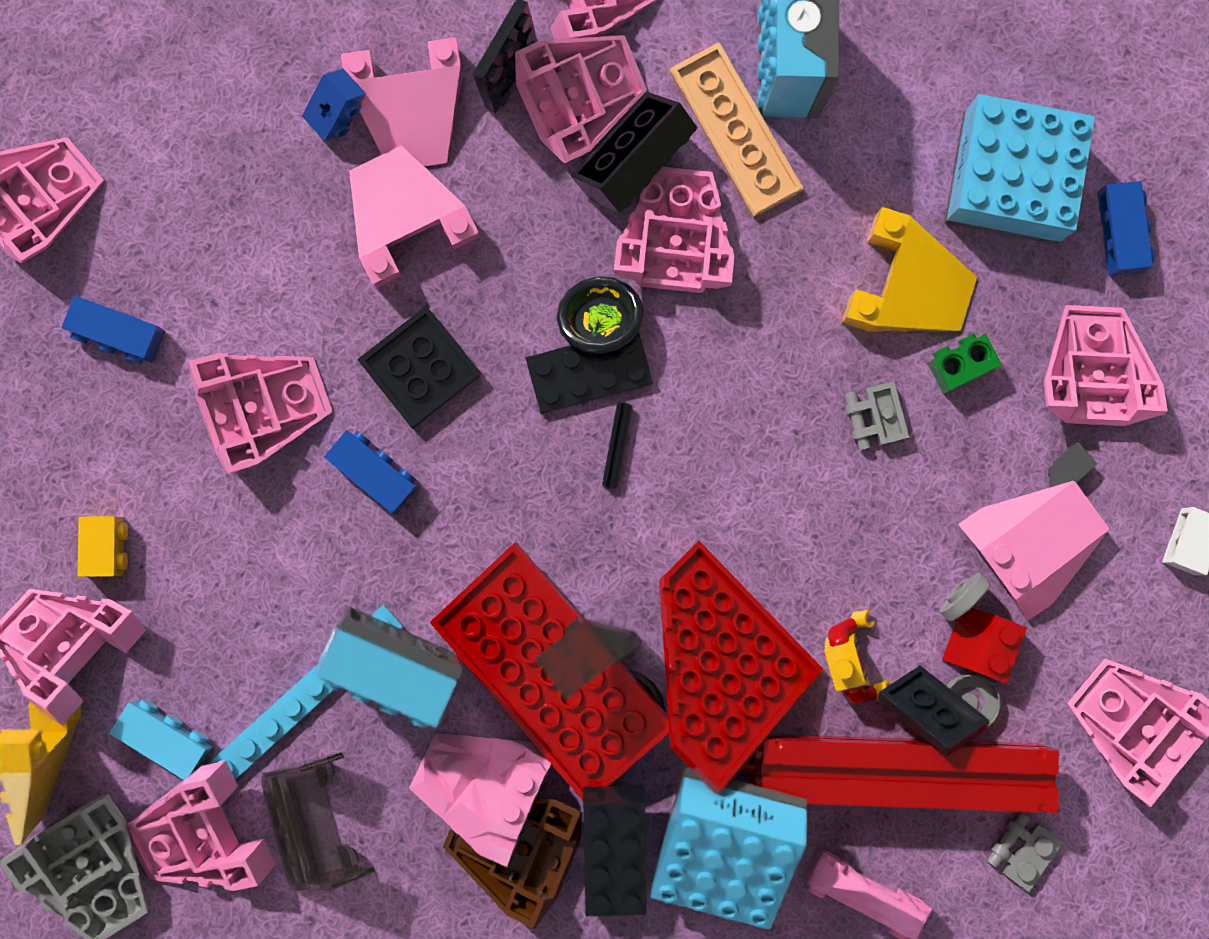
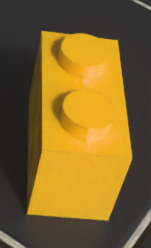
[78,516,129,577]

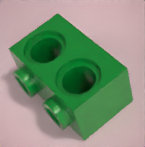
[927,333,1002,394]

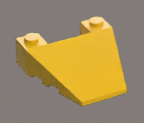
[841,207,977,332]
[0,702,81,845]

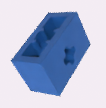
[302,68,366,141]

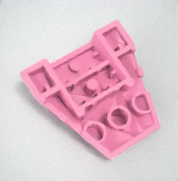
[614,167,734,293]
[409,733,552,867]

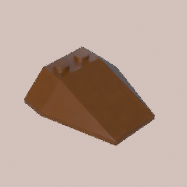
[443,797,583,929]

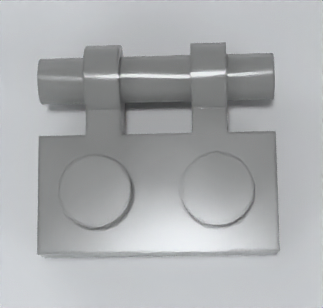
[845,381,909,451]
[986,812,1063,892]

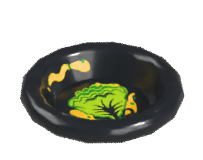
[556,276,644,354]

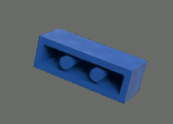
[1097,181,1155,276]
[61,295,165,365]
[324,430,418,515]

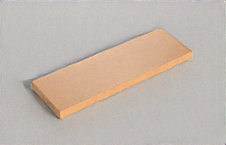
[669,42,804,218]

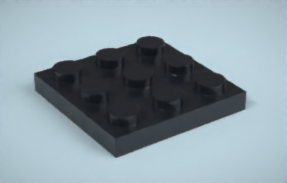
[473,0,538,113]
[357,305,482,429]

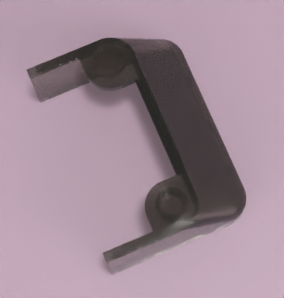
[535,617,642,699]
[261,752,375,891]

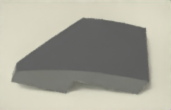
[1048,442,1097,487]

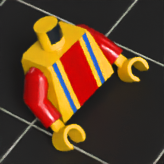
[824,610,892,704]

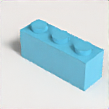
[109,699,213,780]

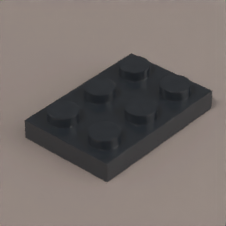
[878,665,990,757]

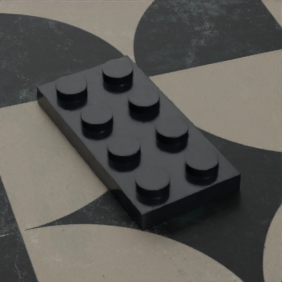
[525,331,653,414]

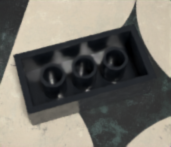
[571,92,698,214]
[583,785,647,916]

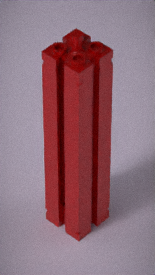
[737,734,1059,813]

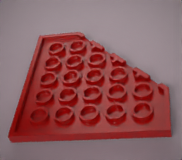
[659,541,823,794]

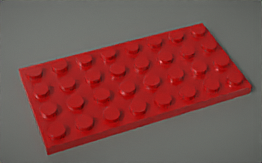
[430,542,670,801]

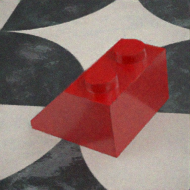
[942,608,1027,684]

